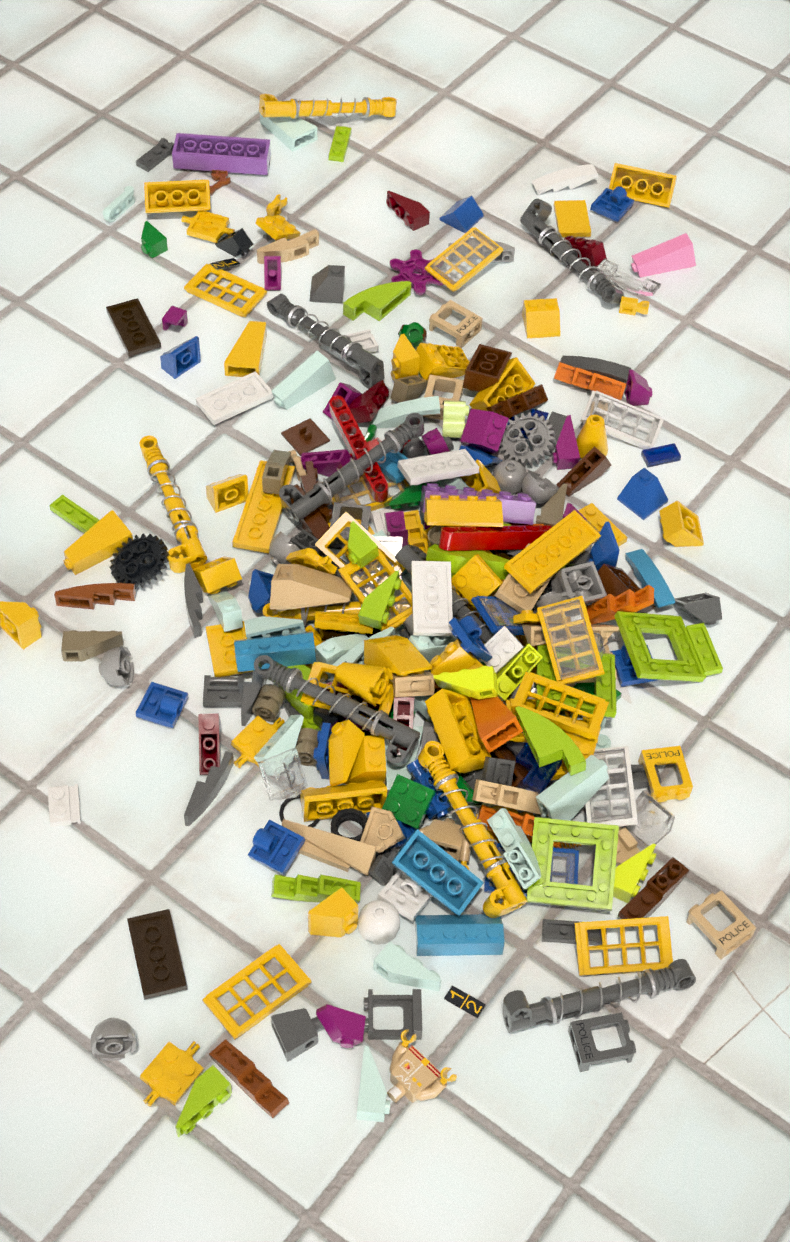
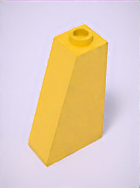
[224,321,267,377]
[63,510,133,575]

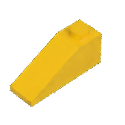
[329,719,365,787]

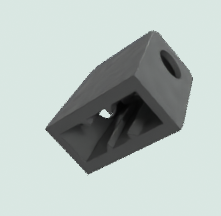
[271,1008,324,1062]

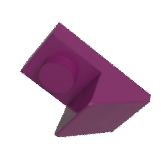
[384,511,408,547]

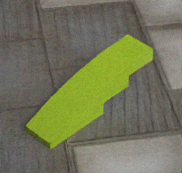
[271,874,361,903]

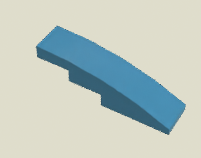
[625,549,675,608]

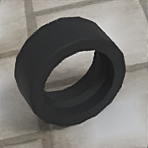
[331,808,368,842]

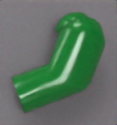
[364,424,377,442]

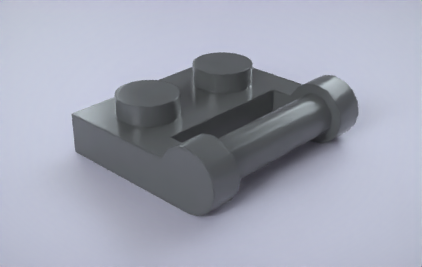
[203,675,244,707]

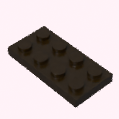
[106,298,161,357]
[127,909,187,1000]

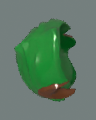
[398,322,427,347]

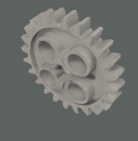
[499,412,556,467]

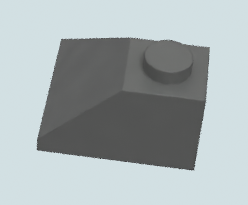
[309,265,345,304]
[674,593,722,625]

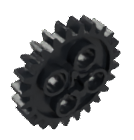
[109,533,170,589]

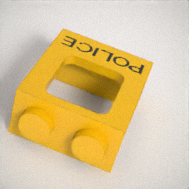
[638,746,693,802]

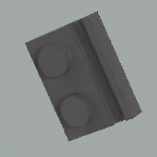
[481,756,516,786]

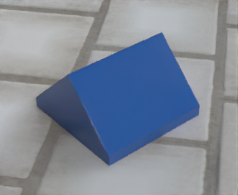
[439,195,484,233]

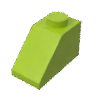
[348,521,379,568]

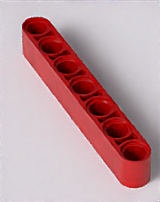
[329,396,389,503]
[439,525,552,551]

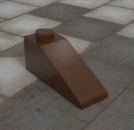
[556,446,611,497]

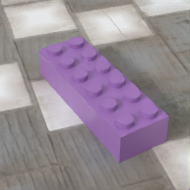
[172,133,271,175]
[420,483,536,525]

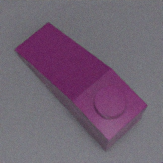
[552,415,580,470]
[301,449,352,477]

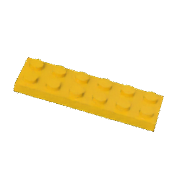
[232,460,295,554]
[503,510,601,594]

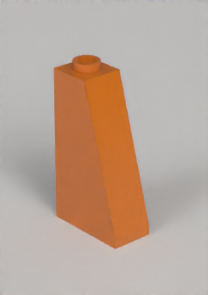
[470,697,523,753]

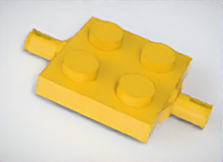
[181,211,235,243]
[286,548,337,575]
[231,716,285,769]
[140,1041,204,1107]

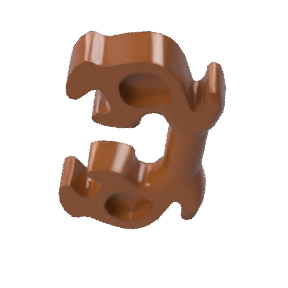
[210,170,231,196]

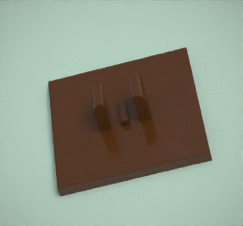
[281,418,330,456]

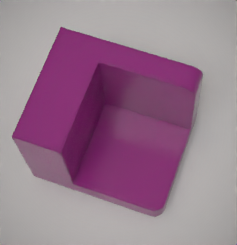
[162,306,188,331]

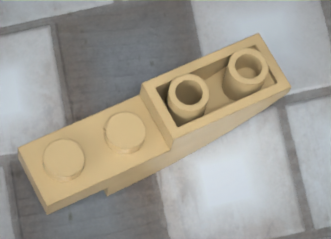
[257,229,319,264]
[472,779,541,815]

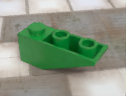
[384,480,440,509]

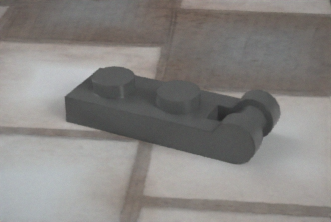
[136,138,174,172]

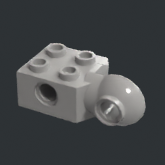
[535,562,607,612]

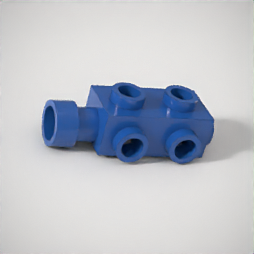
[406,759,451,820]

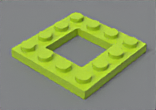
[614,611,706,682]
[536,645,617,718]
[527,817,619,911]

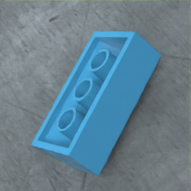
[234,631,316,672]
[392,829,484,916]
[415,914,505,956]

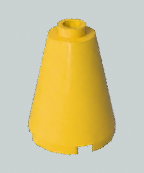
[576,415,608,458]
[335,662,393,706]

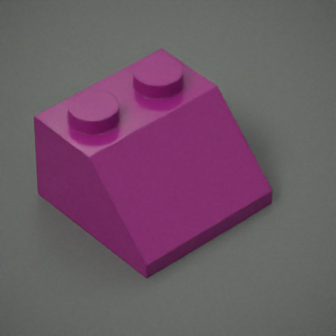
[459,409,509,455]

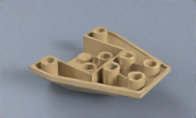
[270,564,352,611]

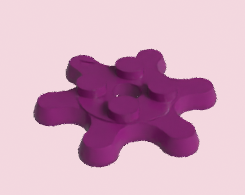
[389,249,444,295]

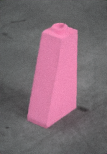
[631,233,696,278]

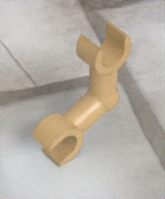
[288,450,307,481]

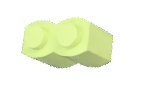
[442,400,469,438]

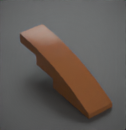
[54,583,136,610]
[209,1039,289,1118]

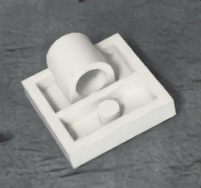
[377,870,433,922]

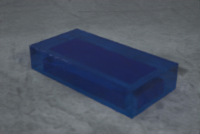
[641,443,681,468]

